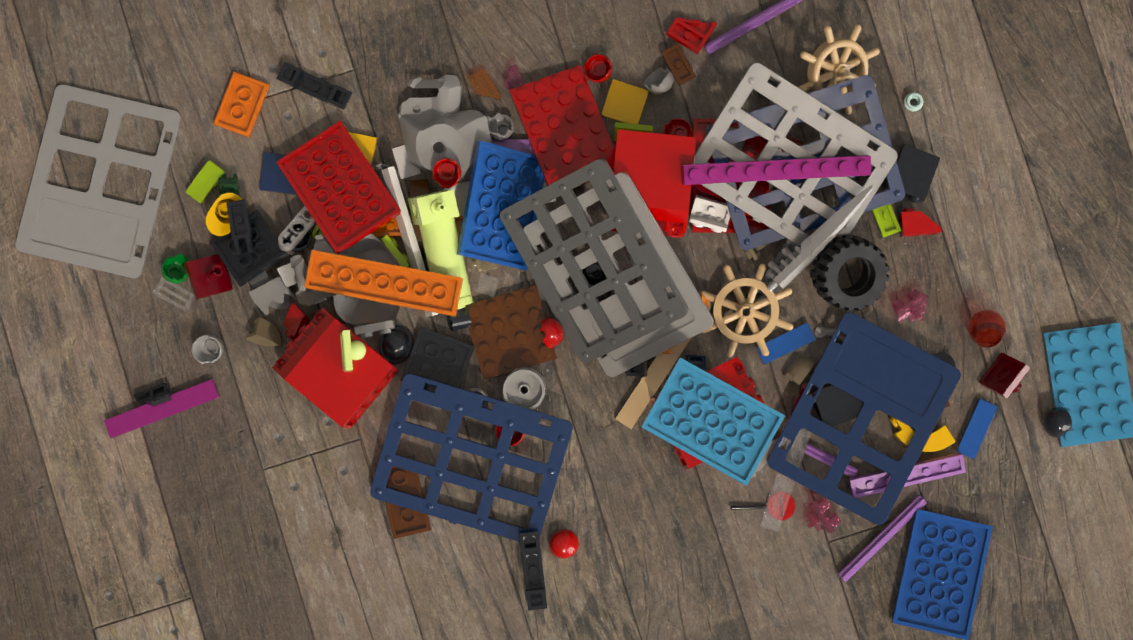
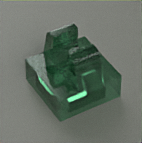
[218,174,240,196]

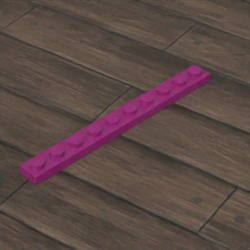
[682,155,871,185]

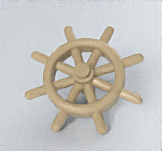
[798,24,880,115]
[699,263,794,357]

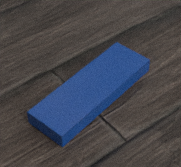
[756,322,816,365]
[956,399,997,459]

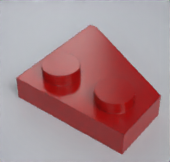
[666,17,717,55]

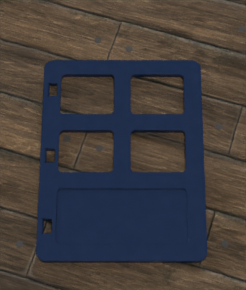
[767,313,961,525]

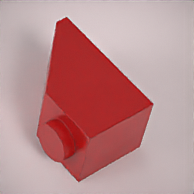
[898,208,942,237]
[283,303,311,340]

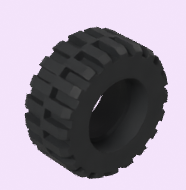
[811,235,889,312]

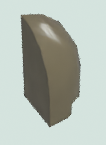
[245,317,281,347]
[782,358,816,386]

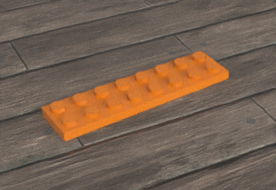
[304,250,463,317]

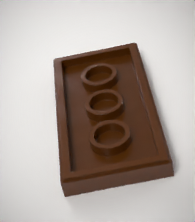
[376,455,431,539]

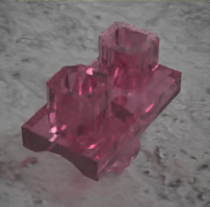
[893,289,928,323]
[807,498,841,534]

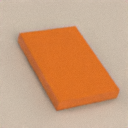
[213,71,270,138]

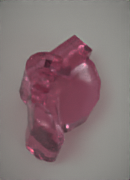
[504,64,524,91]

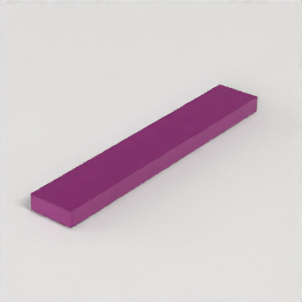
[104,379,220,439]

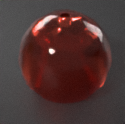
[968,309,1007,348]

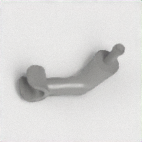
[815,327,846,341]

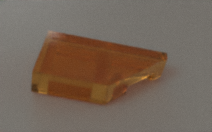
[468,68,502,100]

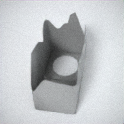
[249,276,297,318]

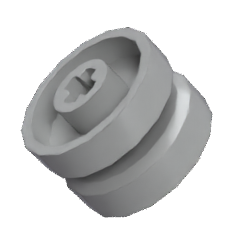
[503,367,546,410]

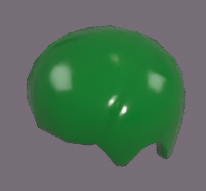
[161,253,190,284]

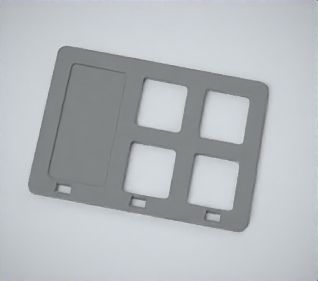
[15,85,181,279]
[523,172,714,377]

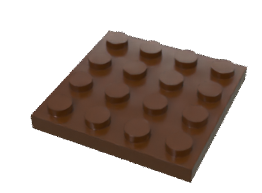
[465,285,557,380]

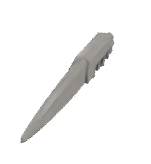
[766,185,873,292]

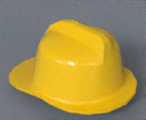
[206,193,242,236]

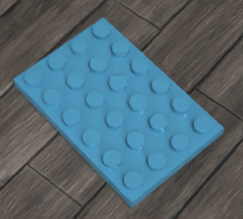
[1042,323,1133,447]
[641,358,785,486]

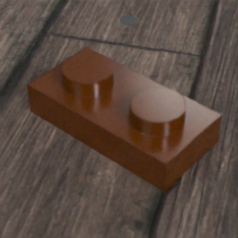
[661,44,696,86]

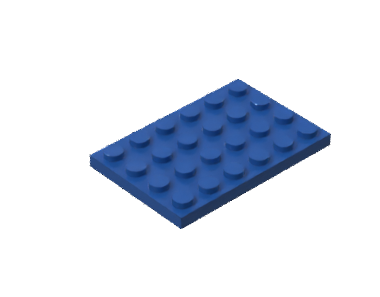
[457,141,544,270]
[892,509,993,640]

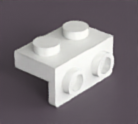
[689,195,730,233]

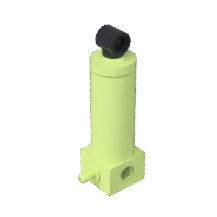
[408,190,473,331]

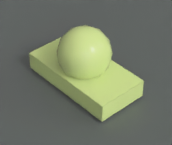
[340,330,366,372]

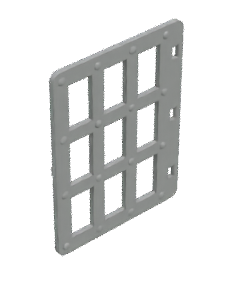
[694,63,898,257]

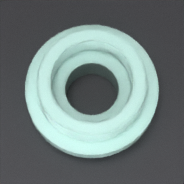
[904,92,923,112]

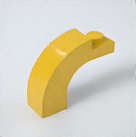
[889,416,956,452]

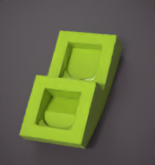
[186,160,225,204]

